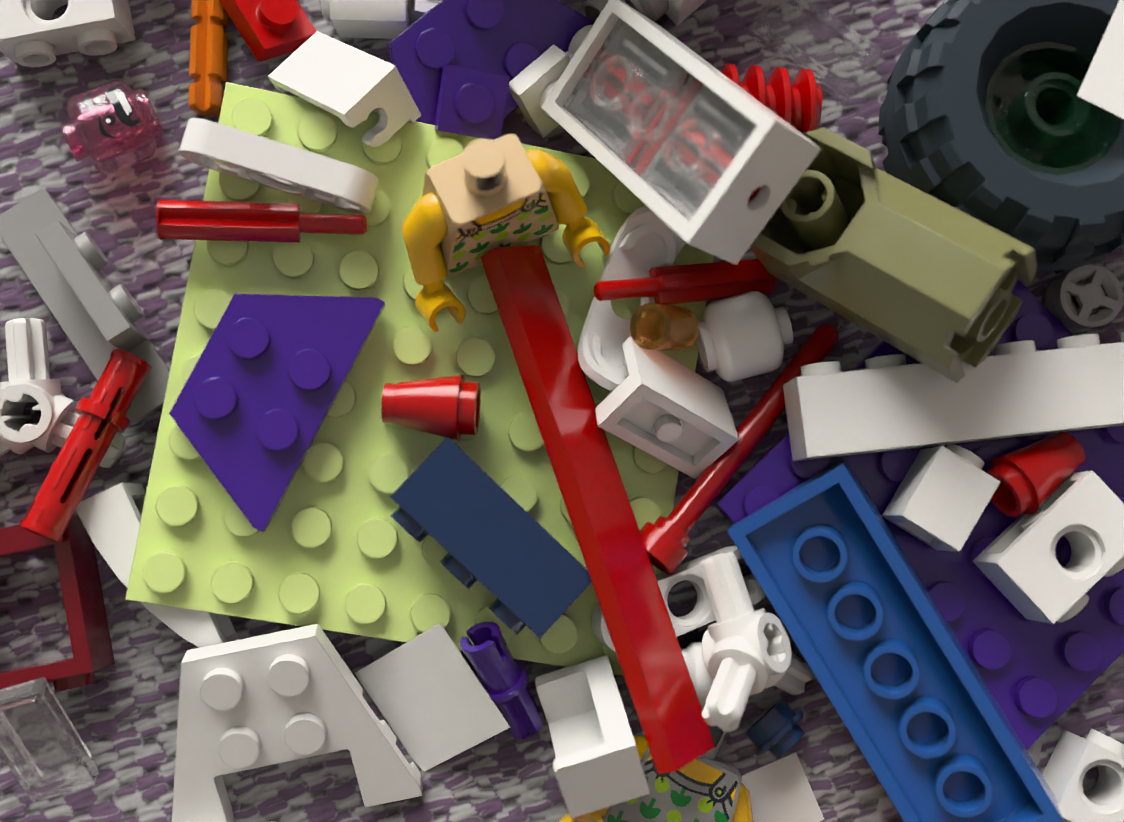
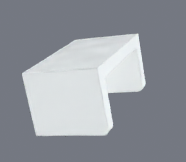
[535,655,650,818]

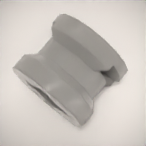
[1041,264,1124,334]

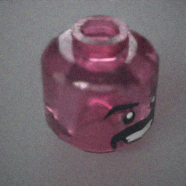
[59,80,163,174]

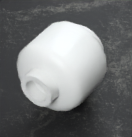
[694,291,793,382]

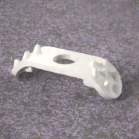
[578,205,686,391]

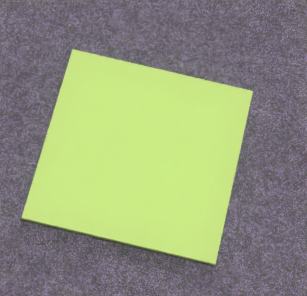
[125,82,714,676]

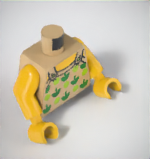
[402,134,610,333]

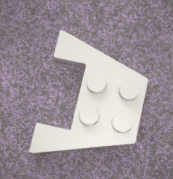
[172,624,423,822]

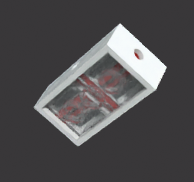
[541,0,821,265]

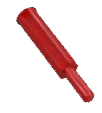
[156,199,367,242]
[593,259,776,306]

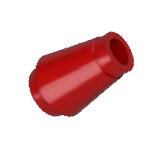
[381,375,481,441]
[985,431,1086,517]

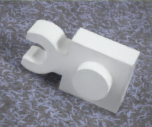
[508,25,592,138]

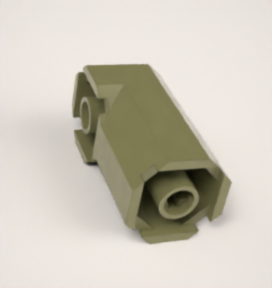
[750,127,1038,383]

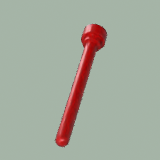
[640,324,839,575]

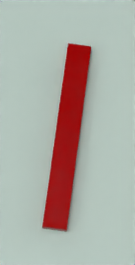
[480,245,715,774]

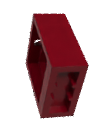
[0,515,115,704]

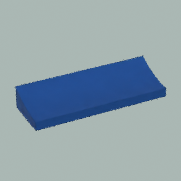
[727,456,1064,822]

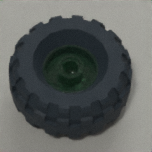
[878,0,1124,274]

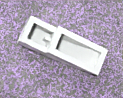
[76,483,239,648]

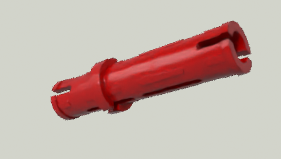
[18,349,152,543]

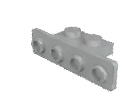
[0,190,170,425]

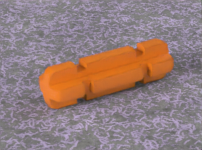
[188,0,229,117]

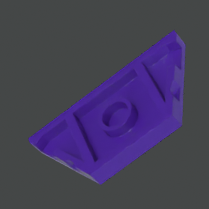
[387,0,595,125]
[169,294,385,532]

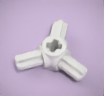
[0,318,126,468]
[699,552,813,732]

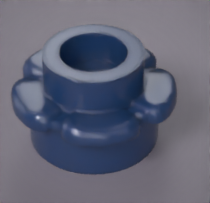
[745,699,805,759]

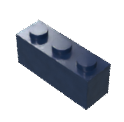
[390,437,592,638]

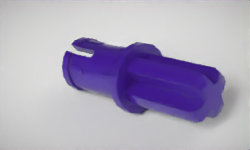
[460,621,543,740]

